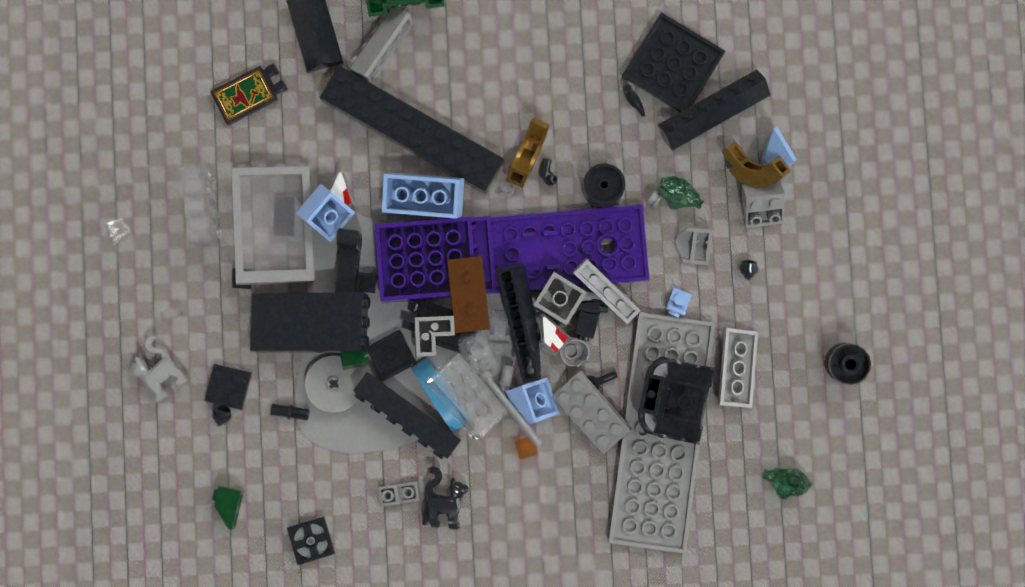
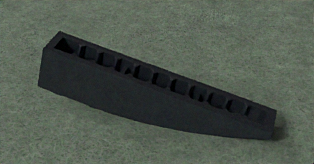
[496,263,541,383]

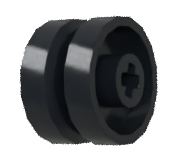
[582,163,626,208]

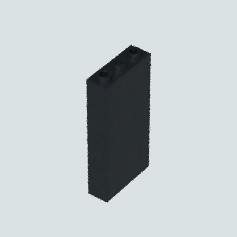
[250,292,371,353]

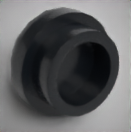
[739,260,759,280]
[212,405,232,426]

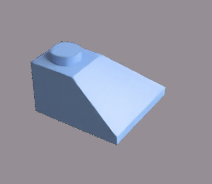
[761,127,797,167]

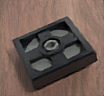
[287,516,336,565]

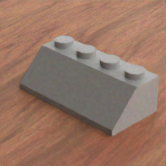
[350,8,413,83]

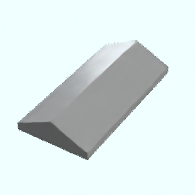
[718,328,758,408]

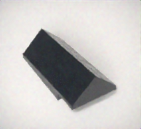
[286,0,344,73]

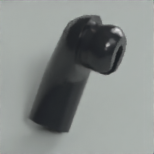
[539,158,558,186]

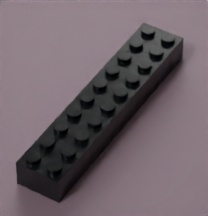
[319,65,504,195]

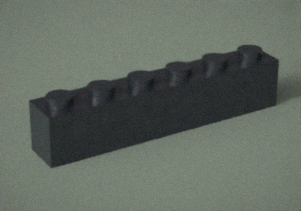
[658,69,771,151]
[353,372,461,459]

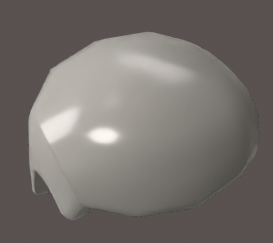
[559,338,590,367]

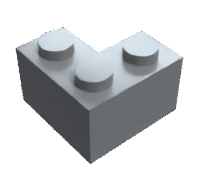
[414,316,455,357]

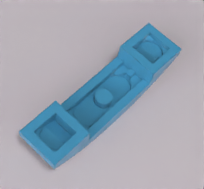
[411,358,468,433]

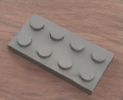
[552,371,632,454]

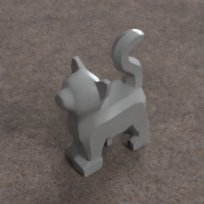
[129,335,188,403]

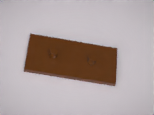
[447,256,490,333]

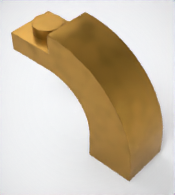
[506,117,550,188]
[722,142,791,187]

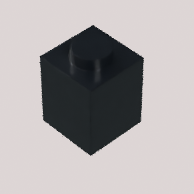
[574,311,599,342]

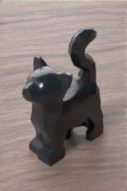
[422,466,469,530]

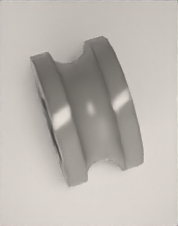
[646,190,663,209]

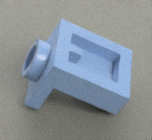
[665,288,692,318]

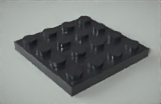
[622,12,726,112]

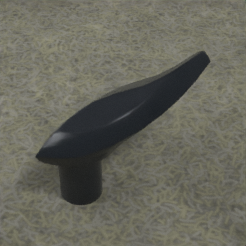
[623,84,645,117]

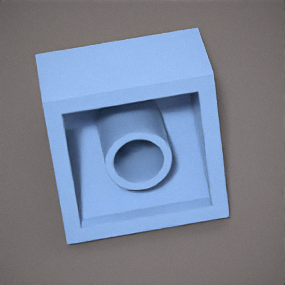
[296,184,355,242]
[506,378,560,428]

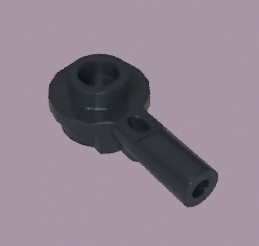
[586,371,618,389]

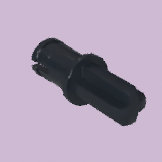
[270,403,310,420]

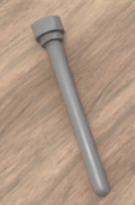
[478,369,541,446]

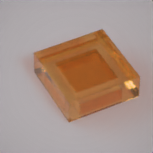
[514,437,538,460]

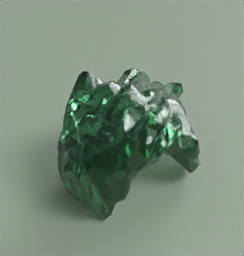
[659,176,704,210]
[763,467,813,500]

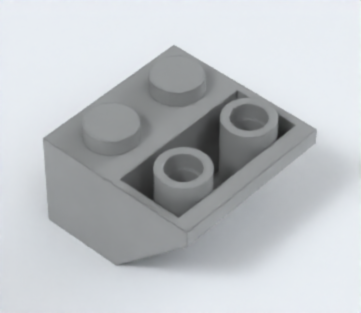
[742,180,785,228]

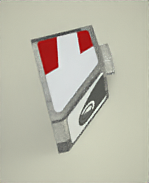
[329,169,356,209]
[535,312,571,356]

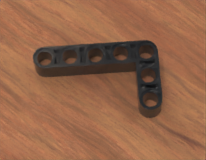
[335,228,362,292]

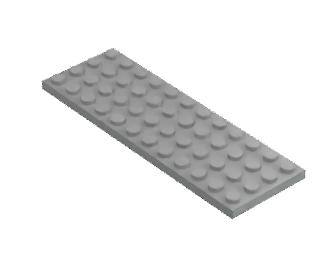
[608,312,715,554]

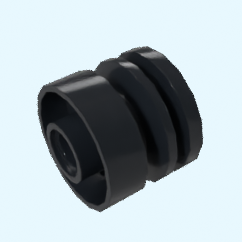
[824,342,871,385]

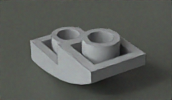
[378,481,422,507]

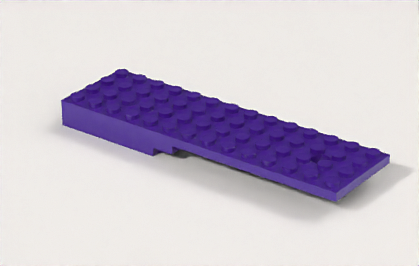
[375,205,650,303]

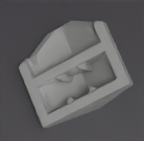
[675,226,713,265]

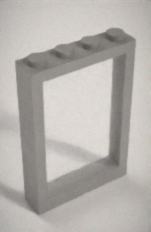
[231,163,314,285]

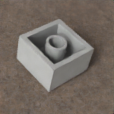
[534,272,587,325]

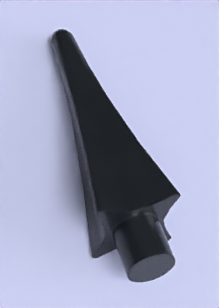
[576,301,608,316]

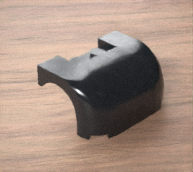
[638,357,715,445]

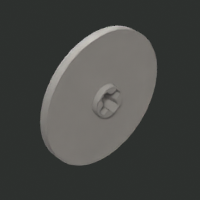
[305,355,362,413]

